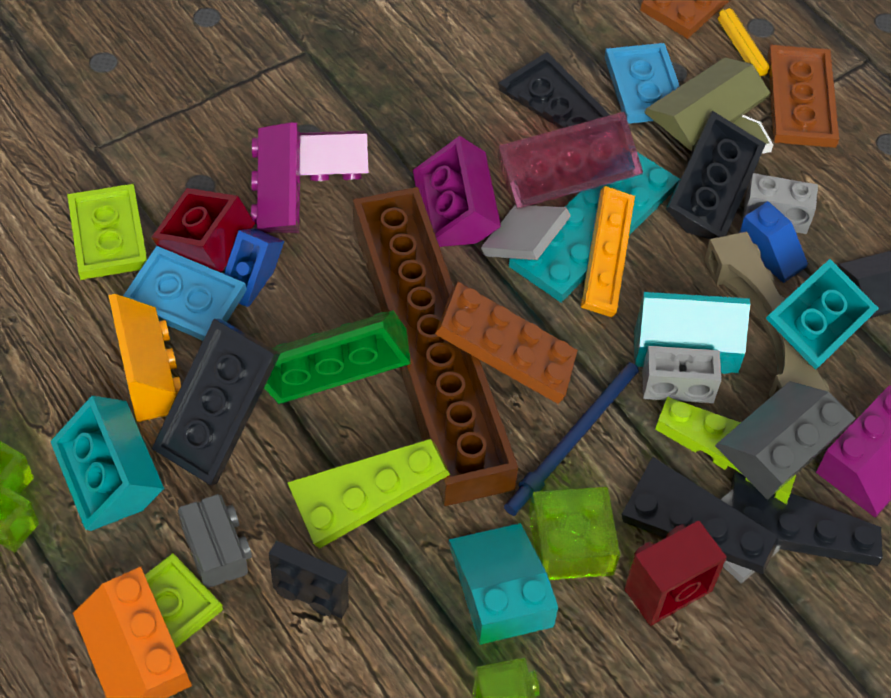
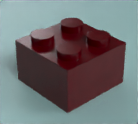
[151,188,255,273]
[624,520,727,626]

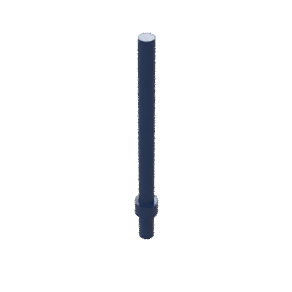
[504,362,639,516]

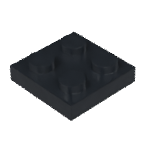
[269,541,349,619]

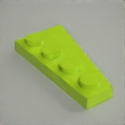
[655,397,796,504]
[287,439,450,549]

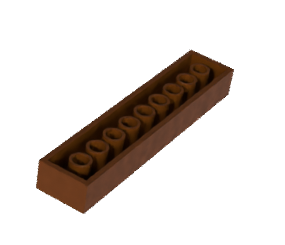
[353,187,518,507]

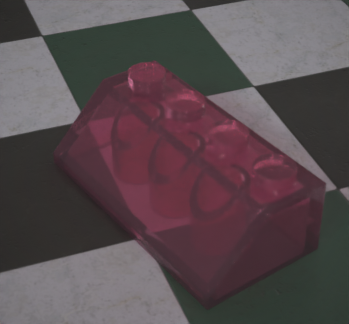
[497,112,643,209]

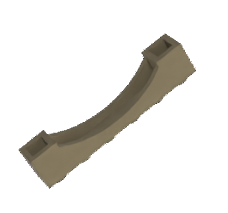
[704,232,830,397]

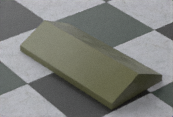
[645,57,770,151]

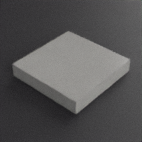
[481,205,571,260]

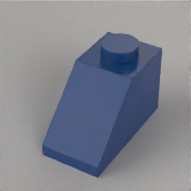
[739,201,808,283]
[224,229,284,307]

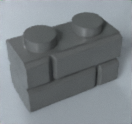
[178,494,252,589]

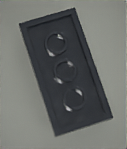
[152,319,280,485]

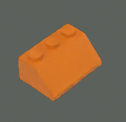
[73,567,192,698]

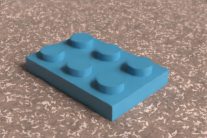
[604,43,680,124]
[123,246,247,341]

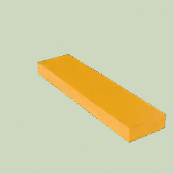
[581,186,635,318]

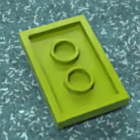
[67,184,147,280]

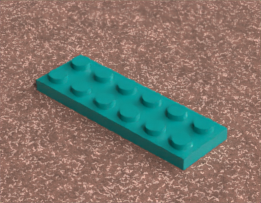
[509,147,680,302]

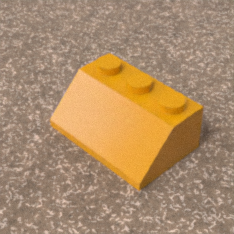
[108,294,181,422]

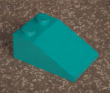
[766,259,879,370]
[448,523,558,645]

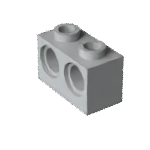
[742,173,818,234]
[642,346,722,403]

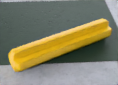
[718,8,770,77]

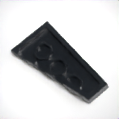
[498,52,624,152]
[622,457,778,574]
[731,472,883,566]

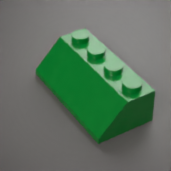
[264,310,411,404]

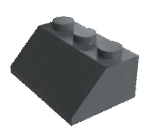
[716,381,855,500]

